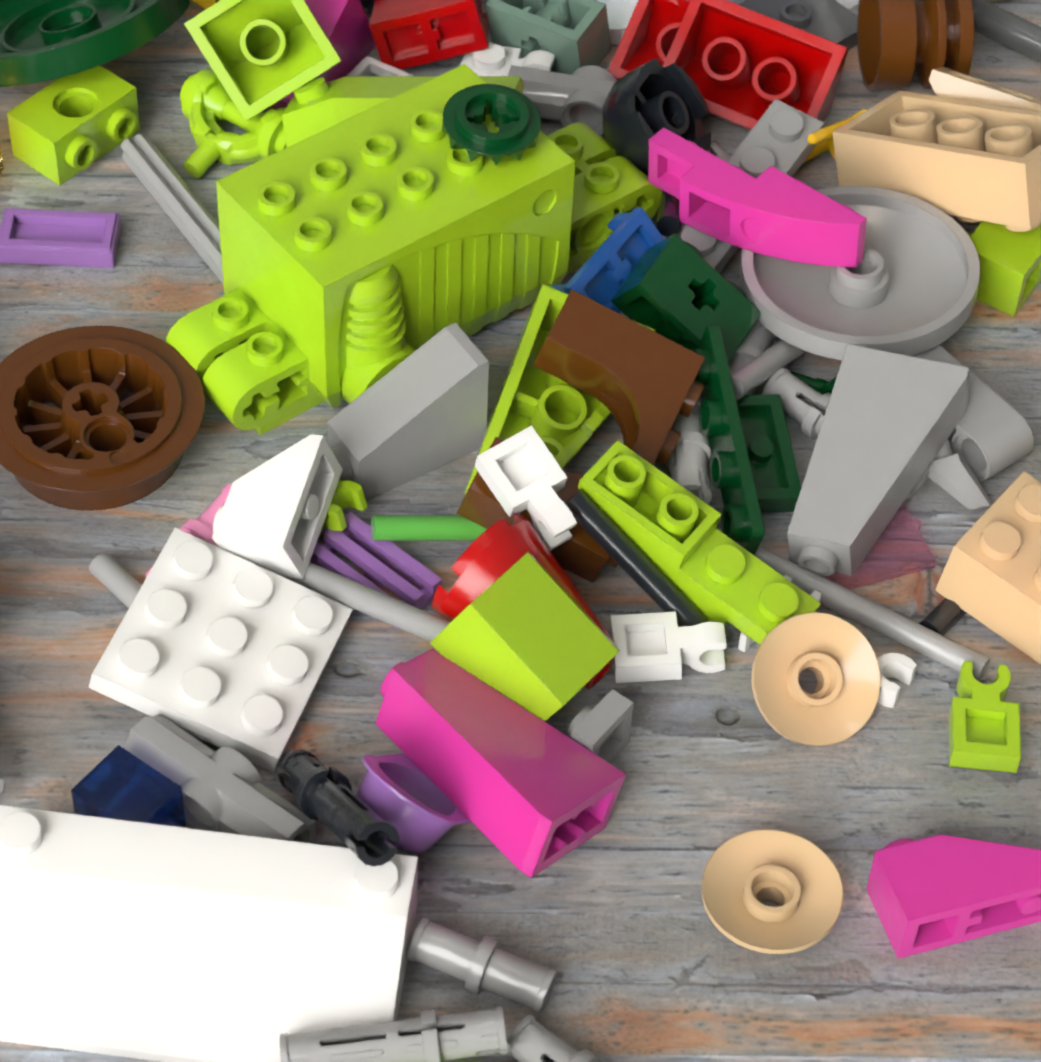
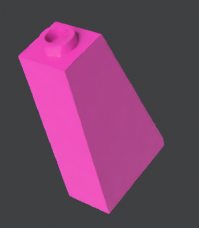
[375,649,626,878]

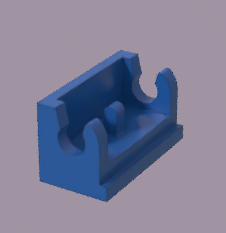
[551,208,664,313]

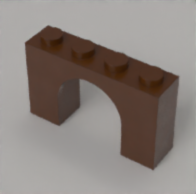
[457,289,705,583]

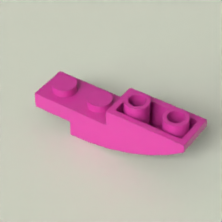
[649,127,867,267]

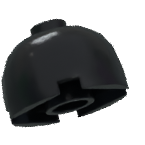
[602,59,711,176]

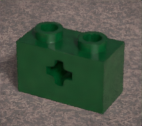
[610,233,761,362]

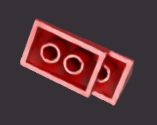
[608,0,848,131]

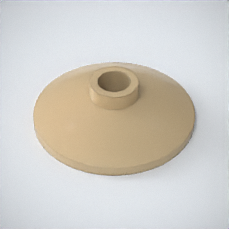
[751,613,881,746]
[701,829,843,954]

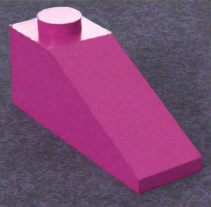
[866,834,1041,959]

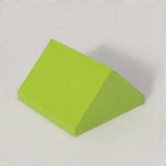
[184,0,342,122]
[430,552,620,721]

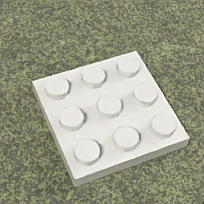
[88,527,353,772]

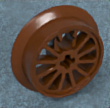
[0,326,205,511]

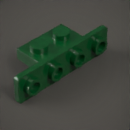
[691,326,801,555]

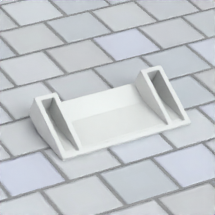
[0,805,418,1062]

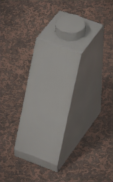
[327,323,489,501]

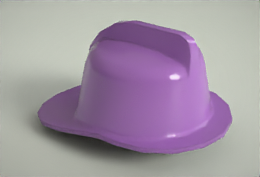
[356,753,471,854]

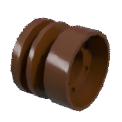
[857,0,975,90]

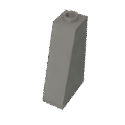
[787,344,970,577]

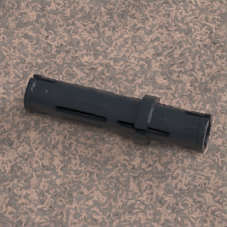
[278,750,399,866]

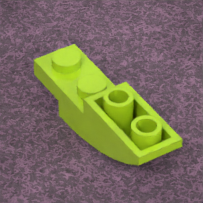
[578,440,821,645]

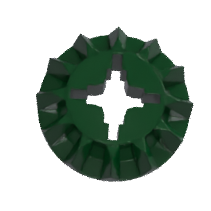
[442,84,541,165]

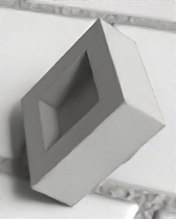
[567,689,634,763]

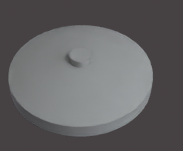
[740,186,980,360]

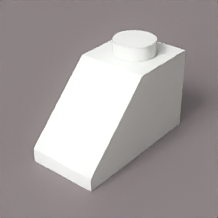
[212,434,343,579]

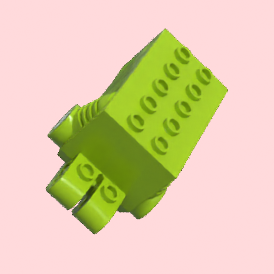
[165,64,662,435]

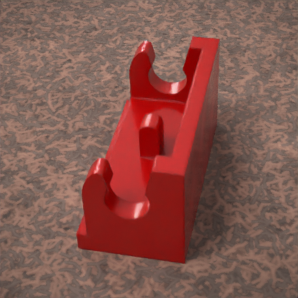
[369,0,490,70]

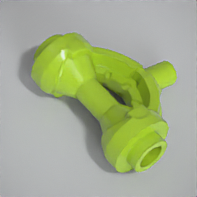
[180,68,286,179]

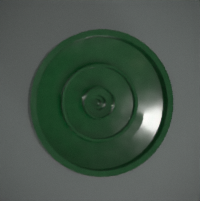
[0,0,192,87]

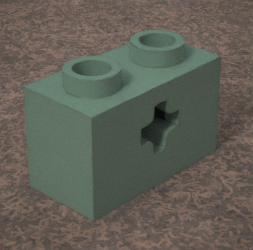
[485,0,612,75]

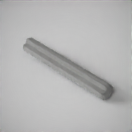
[121,133,223,283]

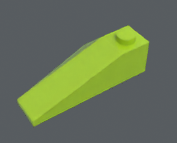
[282,76,525,148]
[464,284,656,494]

